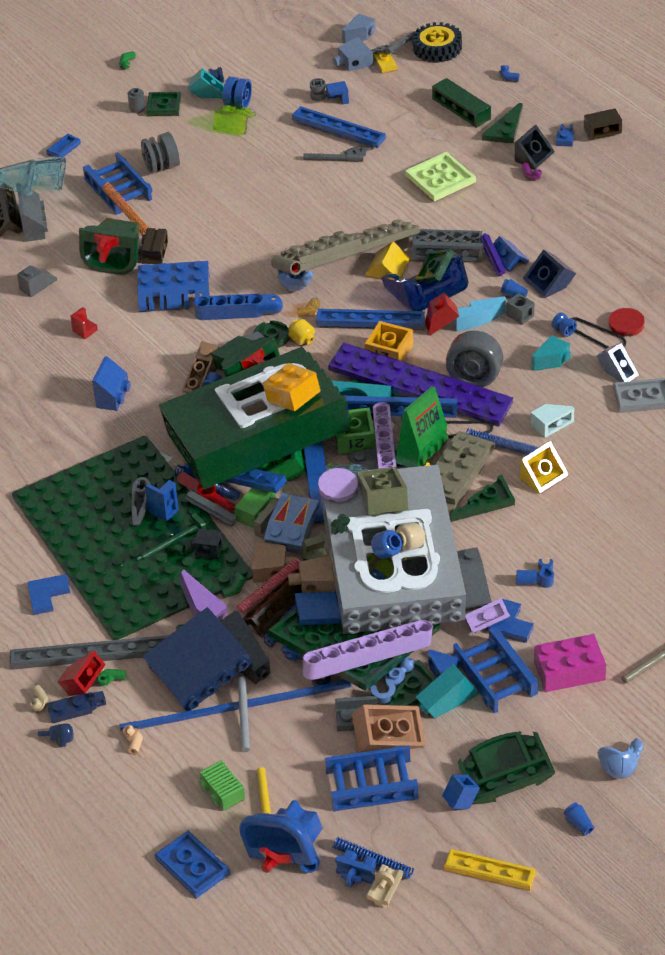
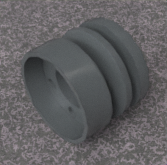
[141,132,180,174]

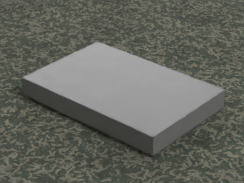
[613,378,665,413]

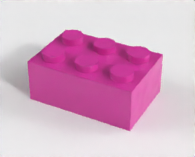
[534,634,606,692]

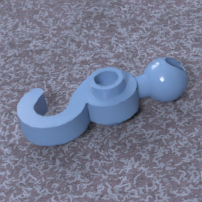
[371,657,415,704]

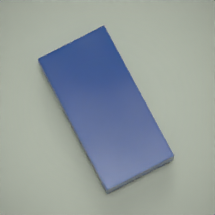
[46,134,81,160]

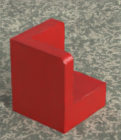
[70,307,98,339]

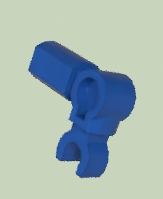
[516,559,554,588]

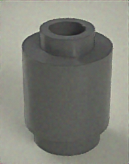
[127,88,145,113]

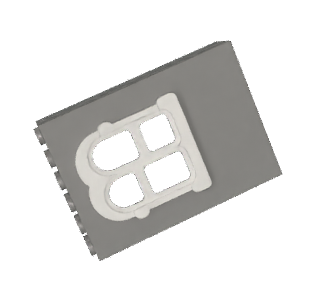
[321,464,466,634]

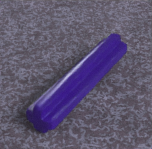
[480,233,506,276]

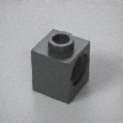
[506,293,535,325]

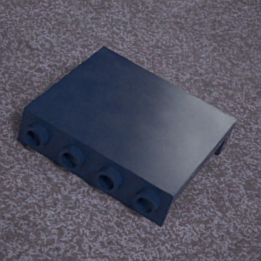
[142,607,253,712]

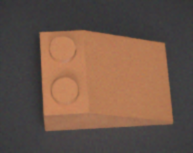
[352,705,426,753]

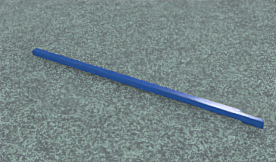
[119,680,351,730]

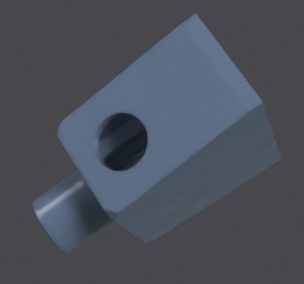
[333,37,373,71]

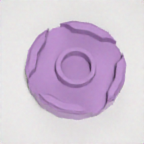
[318,468,358,502]

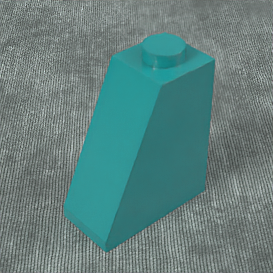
[416,664,480,718]

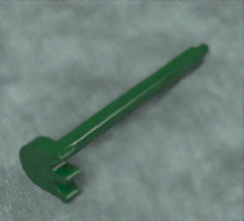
[135,512,206,561]

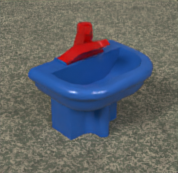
[239,800,323,873]

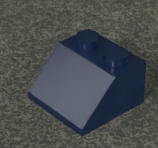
[523,249,576,298]

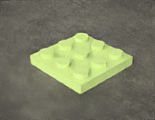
[405,152,476,201]

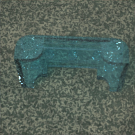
[0,156,66,195]

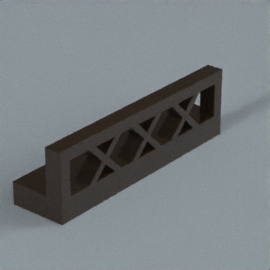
[0,180,23,237]
[243,571,302,636]

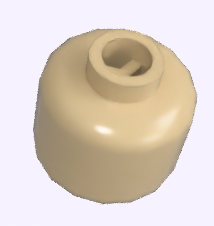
[396,522,425,551]

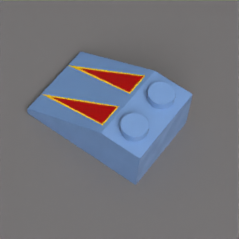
[264,493,319,554]

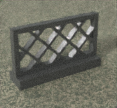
[412,229,483,262]

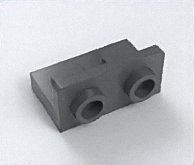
[335,696,377,731]

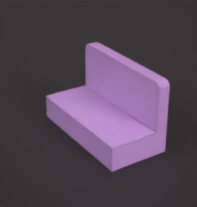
[465,598,510,634]

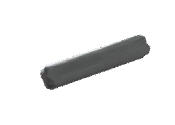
[185,490,237,526]

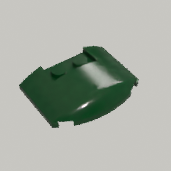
[458,731,555,803]

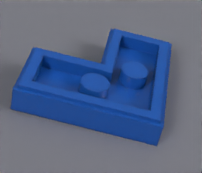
[27,574,70,615]
[488,599,534,643]

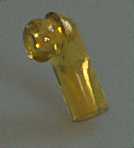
[297,298,320,317]

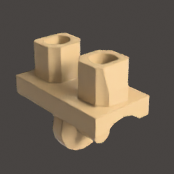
[367,864,403,908]

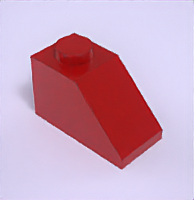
[425,293,460,336]
[57,650,106,696]

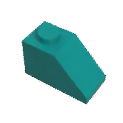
[188,68,224,98]
[531,335,571,371]

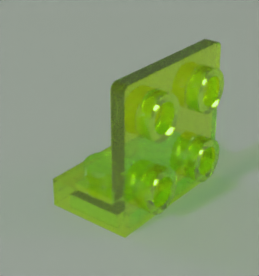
[213,105,256,134]

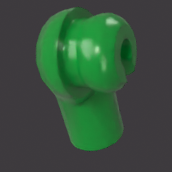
[119,51,136,69]
[97,669,126,686]

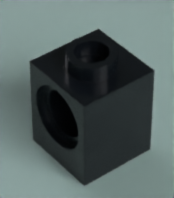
[192,529,223,559]

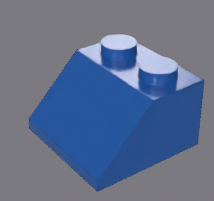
[92,356,131,411]

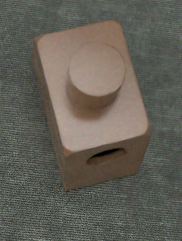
[252,542,298,583]
[288,556,335,593]

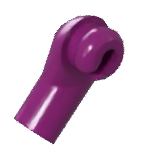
[521,163,542,180]

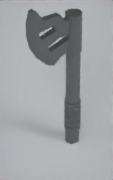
[371,31,416,54]
[303,146,372,161]

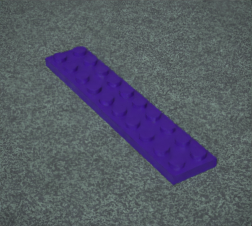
[328,342,513,426]

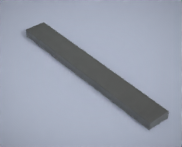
[10,635,170,670]

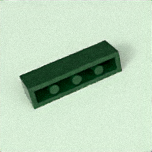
[432,78,491,128]

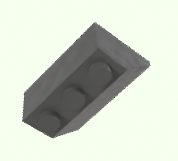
[16,183,48,242]

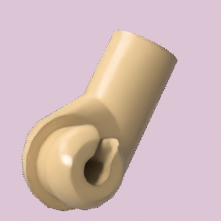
[30,685,49,712]

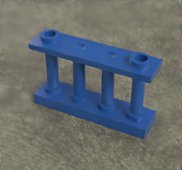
[83,153,152,215]
[452,626,538,713]
[325,746,419,812]

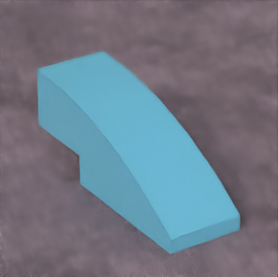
[454,296,506,331]

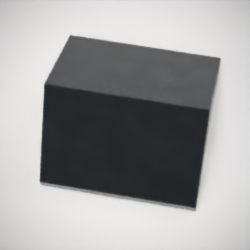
[515,125,555,170]

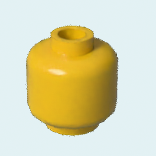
[288,319,315,346]

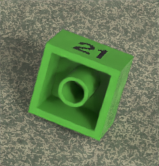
[335,407,376,454]

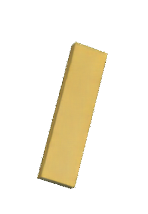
[444,848,536,891]

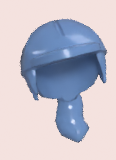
[278,270,314,291]
[597,738,643,779]

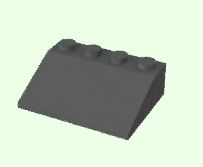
[401,547,491,611]

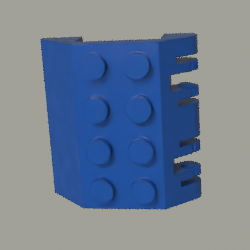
[138,261,210,312]

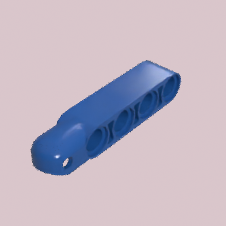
[194,294,283,320]

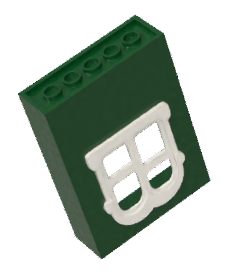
[159,347,352,489]

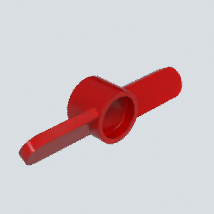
[177,472,236,511]

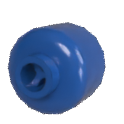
[371,530,402,559]

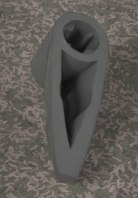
[132,477,151,527]

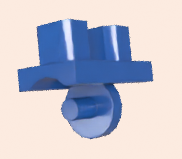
[335,850,376,887]

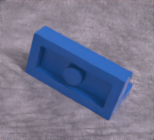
[493,236,530,271]
[145,480,179,522]

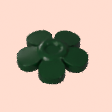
[331,514,350,535]

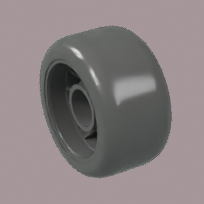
[445,330,503,387]

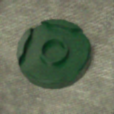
[254,320,290,348]

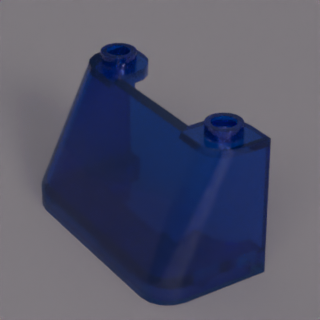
[381,250,469,311]

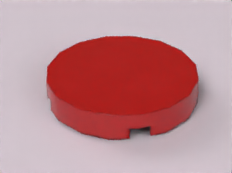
[609,308,645,336]

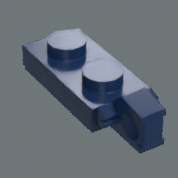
[47,691,106,723]

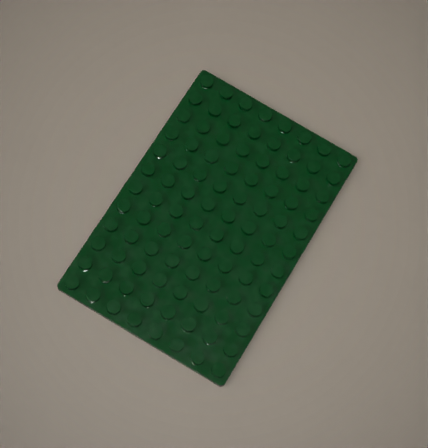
[12,436,253,640]

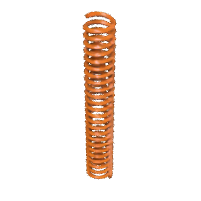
[103,182,149,235]

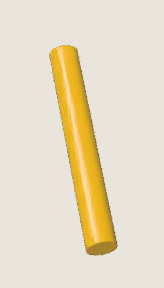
[257,767,271,814]

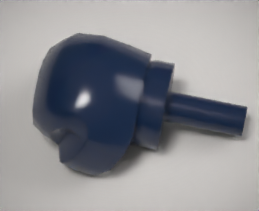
[38,723,74,747]

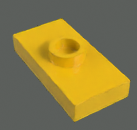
[373,52,397,73]

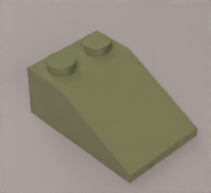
[357,467,408,516]

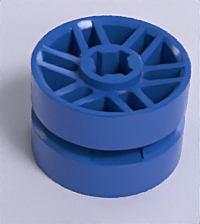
[223,76,252,109]

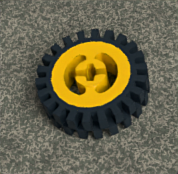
[412,22,462,62]

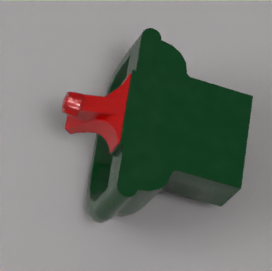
[79,218,139,275]
[211,336,280,377]

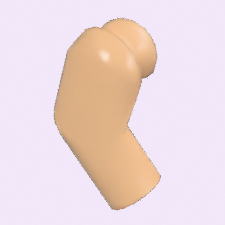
[123,725,143,755]

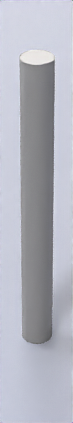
[238,677,250,752]

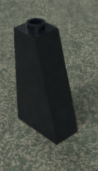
[220,610,271,685]

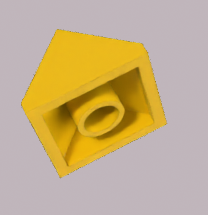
[366,241,410,282]
[520,441,568,493]

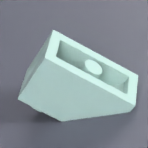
[531,404,574,438]

